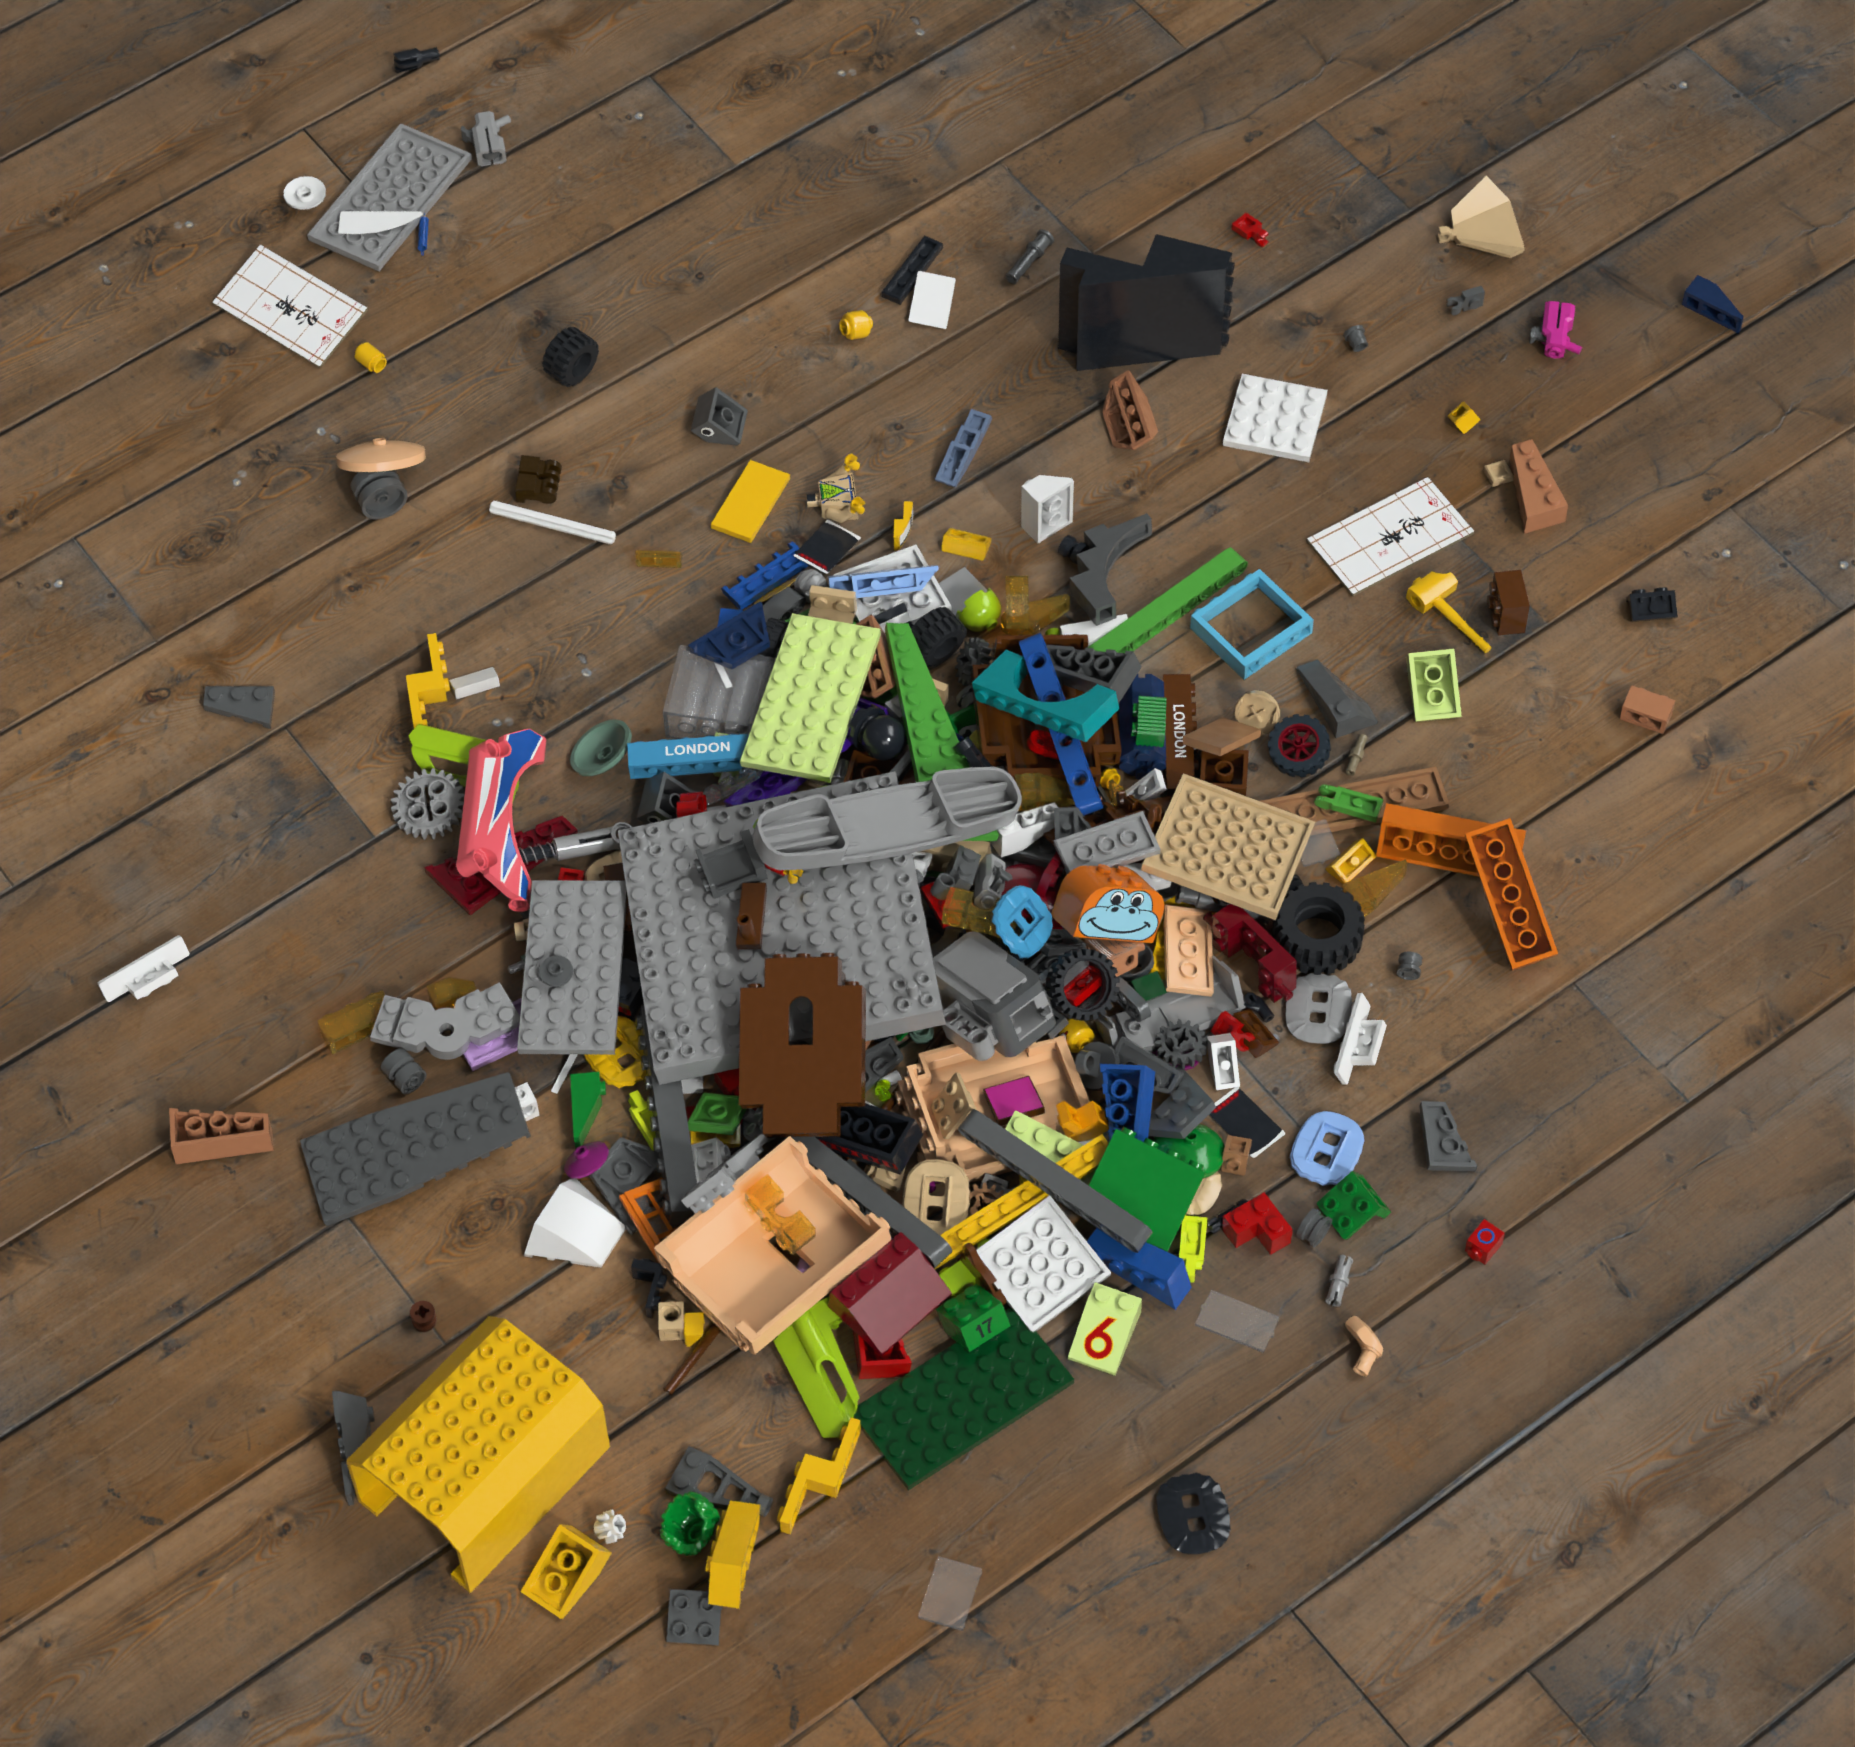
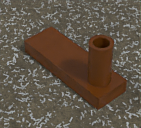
[736,883,767,950]

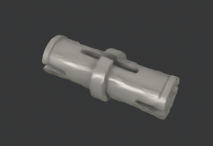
[1325,1255,1353,1307]

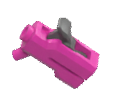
[1529,301,1582,358]

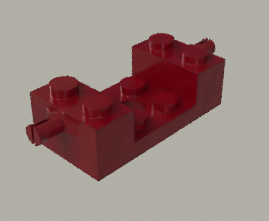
[1203,904,1296,1003]

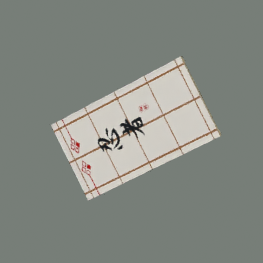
[213,245,368,368]
[1307,477,1474,596]

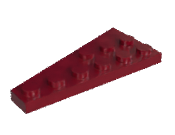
[424,815,578,915]

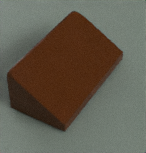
[1232,1009,1279,1058]

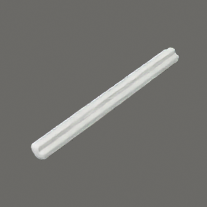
[489,501,616,545]

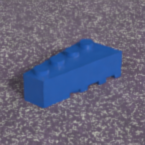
[1100,1064,1155,1142]
[1087,1228,1192,1310]

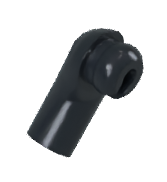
[1243,992,1274,1023]

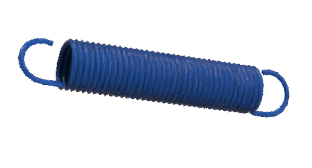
[417,213,429,256]

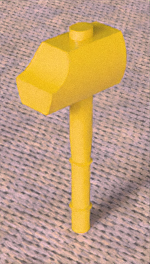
[1406,572,1491,653]

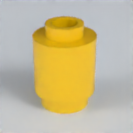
[355,342,387,373]

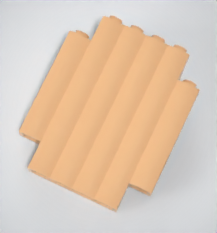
[894,1035,1090,1183]

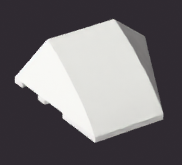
[524,1178,626,1268]

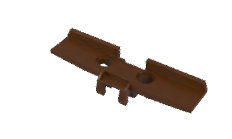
[1043,790,1173,846]

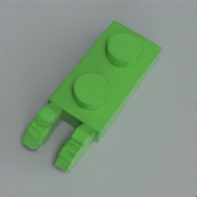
[1314,784,1383,823]

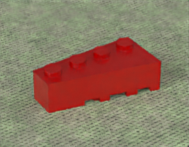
[853,1330,912,1379]

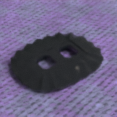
[1157,1472,1231,1555]

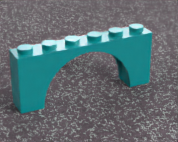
[972,650,1119,742]

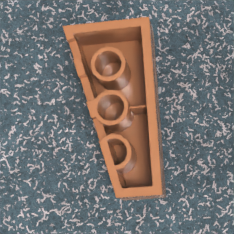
[1509,439,1568,534]

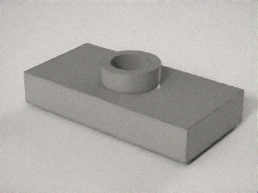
[1116,1011,1155,1051]

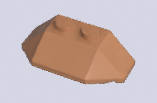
[1102,370,1158,450]
[856,615,896,698]

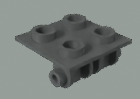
[667,1589,723,1645]

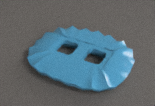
[992,886,1053,958]

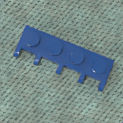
[721,541,809,610]

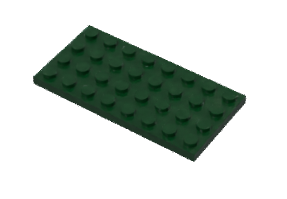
[854,1308,1074,1491]

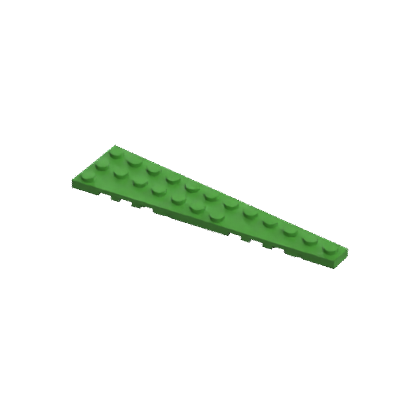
[885,623,999,841]

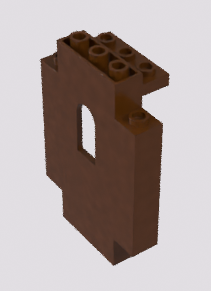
[739,953,866,1138]

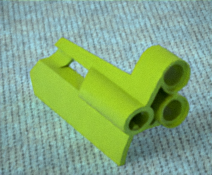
[408,724,519,804]

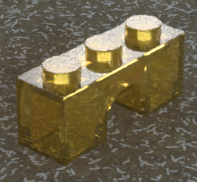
[942,887,1017,938]
[744,1174,816,1255]

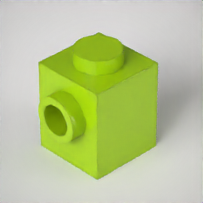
[938,1261,976,1300]

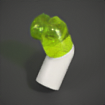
[874,1070,902,1102]

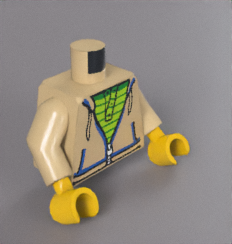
[806,454,865,523]

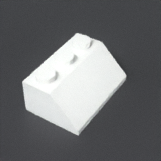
[1021,475,1074,544]

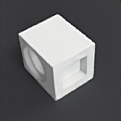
[515,1082,539,1121]

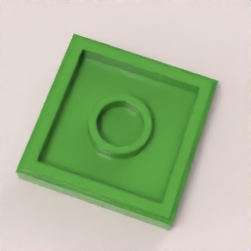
[688,1093,747,1135]

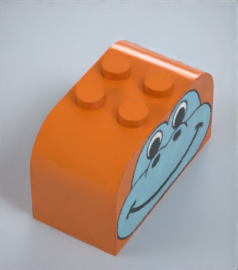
[1051,864,1164,943]

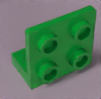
[1317,1171,1391,1240]

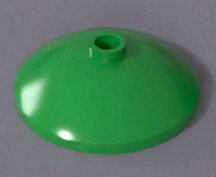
[1153,1124,1225,1178]

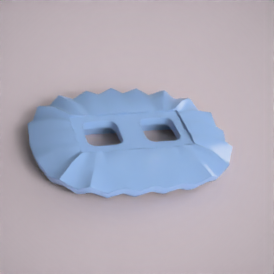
[1289,1111,1364,1186]

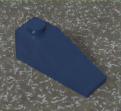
[1682,275,1744,334]

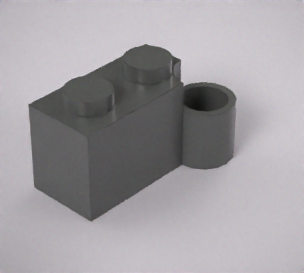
[931,845,981,903]

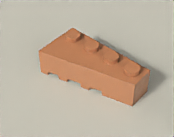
[169,1108,274,1164]

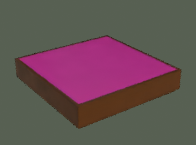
[983,1076,1045,1126]

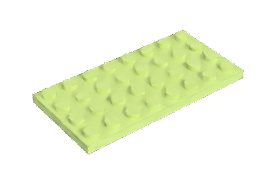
[740,613,881,783]

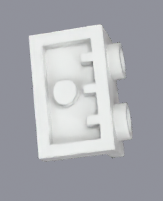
[691,1137,731,1183]

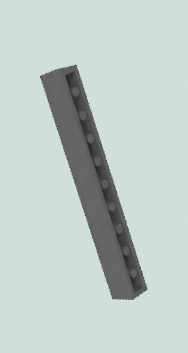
[635,1006,697,1225]

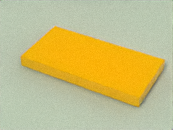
[711,460,790,543]

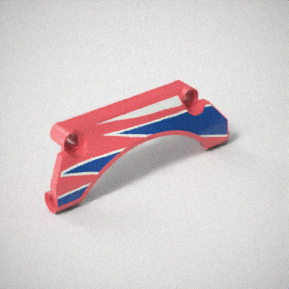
[456,729,546,912]

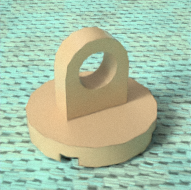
[1234,690,1280,736]

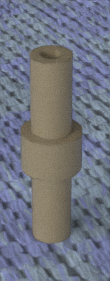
[1345,734,1368,776]

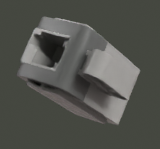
[933,931,1056,1061]

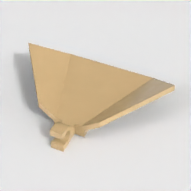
[1438,176,1525,258]

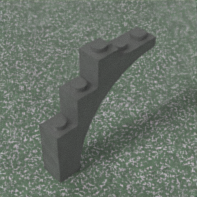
[1070,513,1152,626]

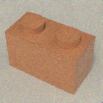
[1620,685,1675,734]

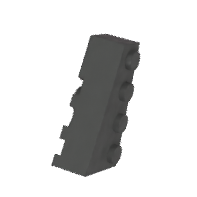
[1037,645,1141,703]

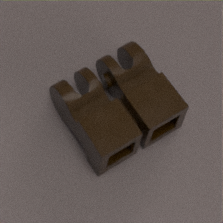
[515,455,562,504]

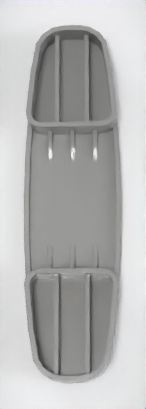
[752,767,1022,870]

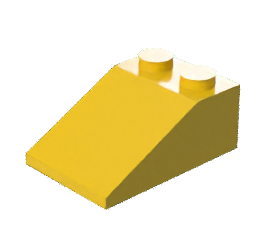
[521,1524,612,1619]

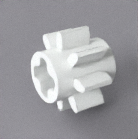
[594,1510,626,1544]

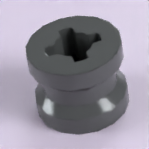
[1397,951,1423,980]

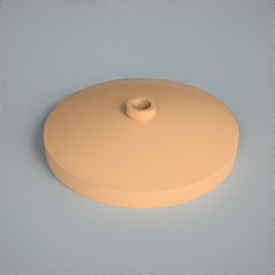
[336,438,426,472]

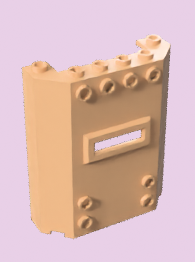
[654,1136,891,1355]

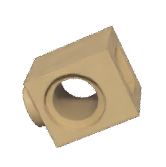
[658,1300,685,1341]

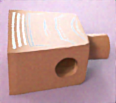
[1084,938,1145,977]

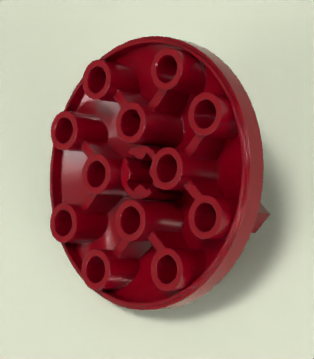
[1001,852,1065,929]

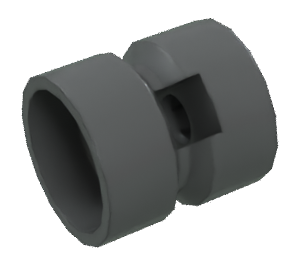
[381,1048,426,1094]

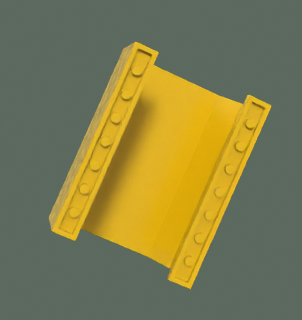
[346,1316,610,1593]

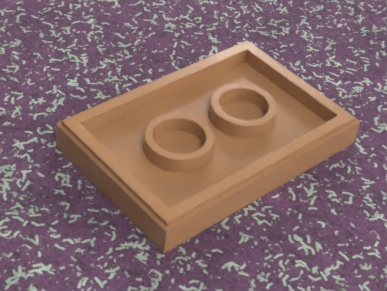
[1183,717,1261,756]

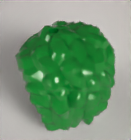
[660,1491,720,1556]

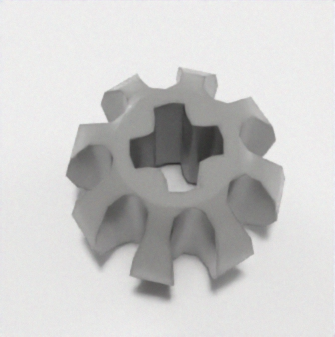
[794,569,828,603]

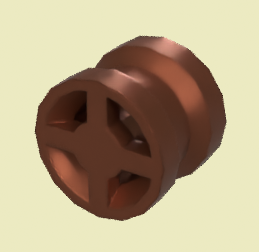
[410,1301,437,1332]

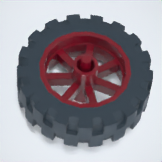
[1268,714,1331,777]

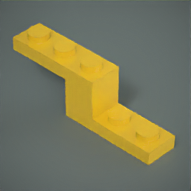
[406,633,450,728]
[777,1418,861,1535]

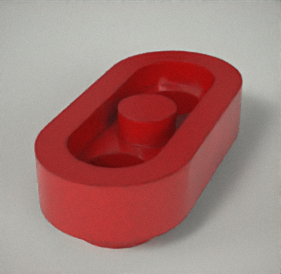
[1027,730,1071,760]

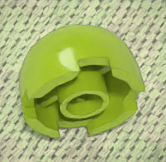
[956,588,1002,632]

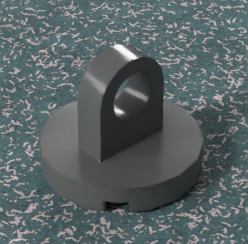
[1075,1042,1120,1091]

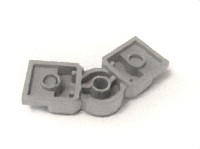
[370,982,520,1060]
[681,1133,769,1214]

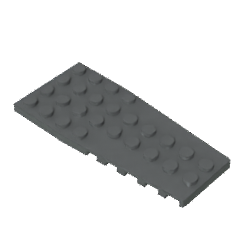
[300,1072,531,1226]

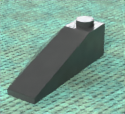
[1297,659,1378,738]
[332,1391,375,1506]

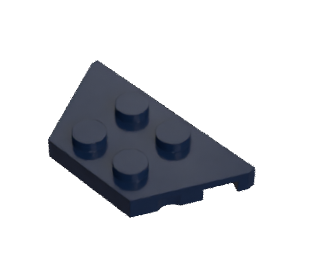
[688,602,770,670]

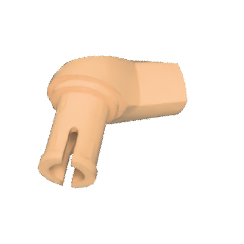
[1345,1316,1383,1377]

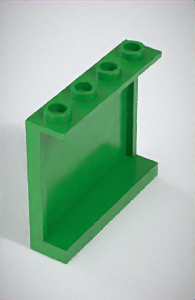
[1089,1127,1207,1252]

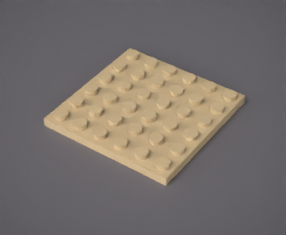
[1141,773,1315,920]

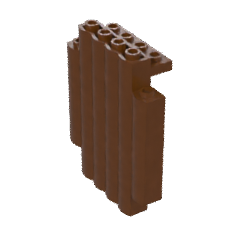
[971,634,1122,789]

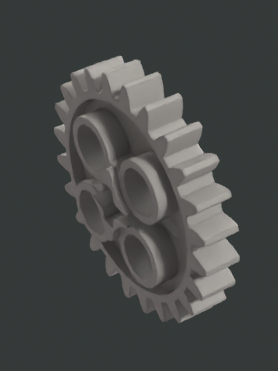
[391,768,465,840]

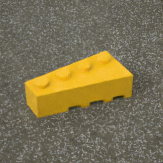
[706,1501,760,1609]

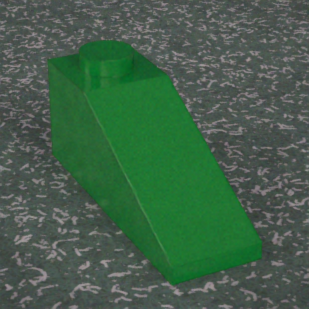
[570,1072,606,1149]

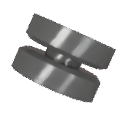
[351,470,408,520]

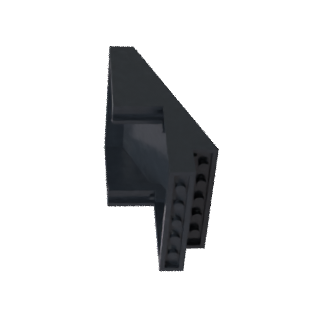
[1058,234,1235,371]

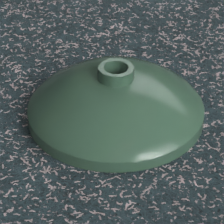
[570,720,632,776]

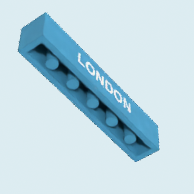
[627,734,756,779]

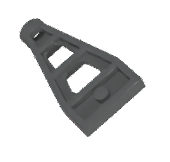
[665,1446,773,1517]

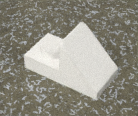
[1125,769,1167,800]

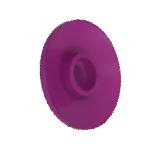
[564,1141,609,1179]

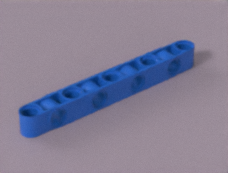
[1019,633,1103,816]

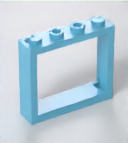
[1190,569,1314,680]

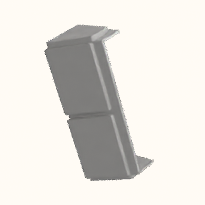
[1095,956,1246,1052]

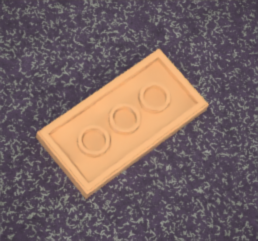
[1163,905,1214,997]

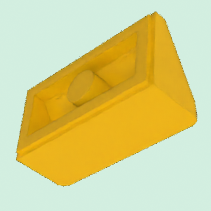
[941,528,992,560]
[1325,838,1376,885]

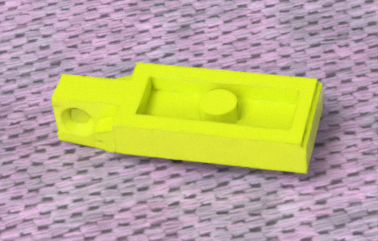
[628,1090,656,1151]
[1179,1215,1207,1283]

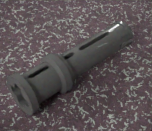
[1005,229,1054,284]

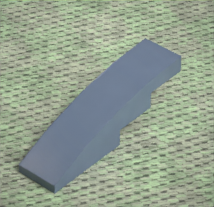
[935,409,992,488]

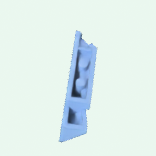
[828,565,939,598]

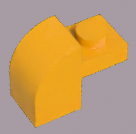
[1056,1100,1109,1142]

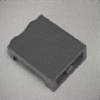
[694,829,768,899]

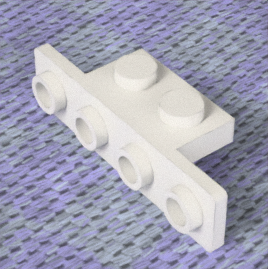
[98,935,190,1002]
[1334,993,1387,1085]

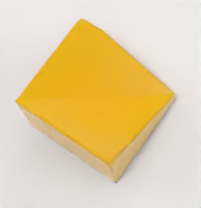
[1448,402,1480,434]
[684,1312,705,1347]

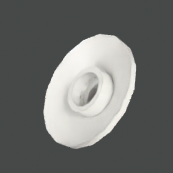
[284,176,326,210]

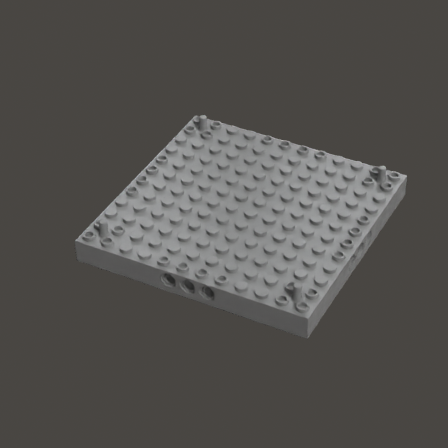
[618,771,946,1085]

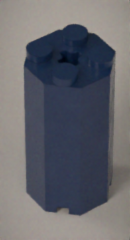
[1118,674,1166,780]

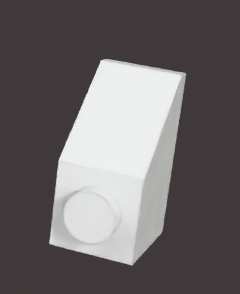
[1206,1033,1240,1090]

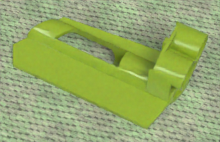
[774,1296,860,1438]

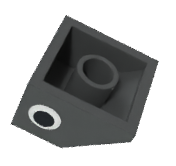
[691,387,748,446]
[637,772,694,824]

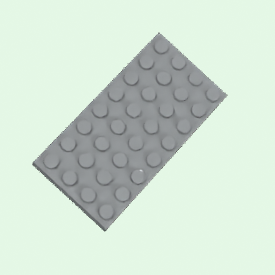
[307,124,472,271]
[517,880,627,1055]

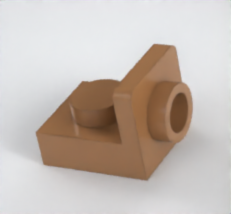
[1221,1135,1252,1176]

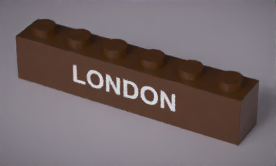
[1163,674,1199,796]

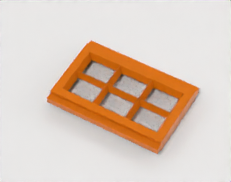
[619,1178,682,1264]

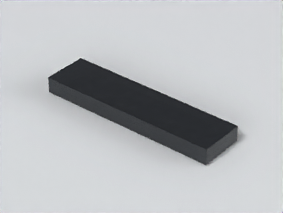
[882,236,943,305]

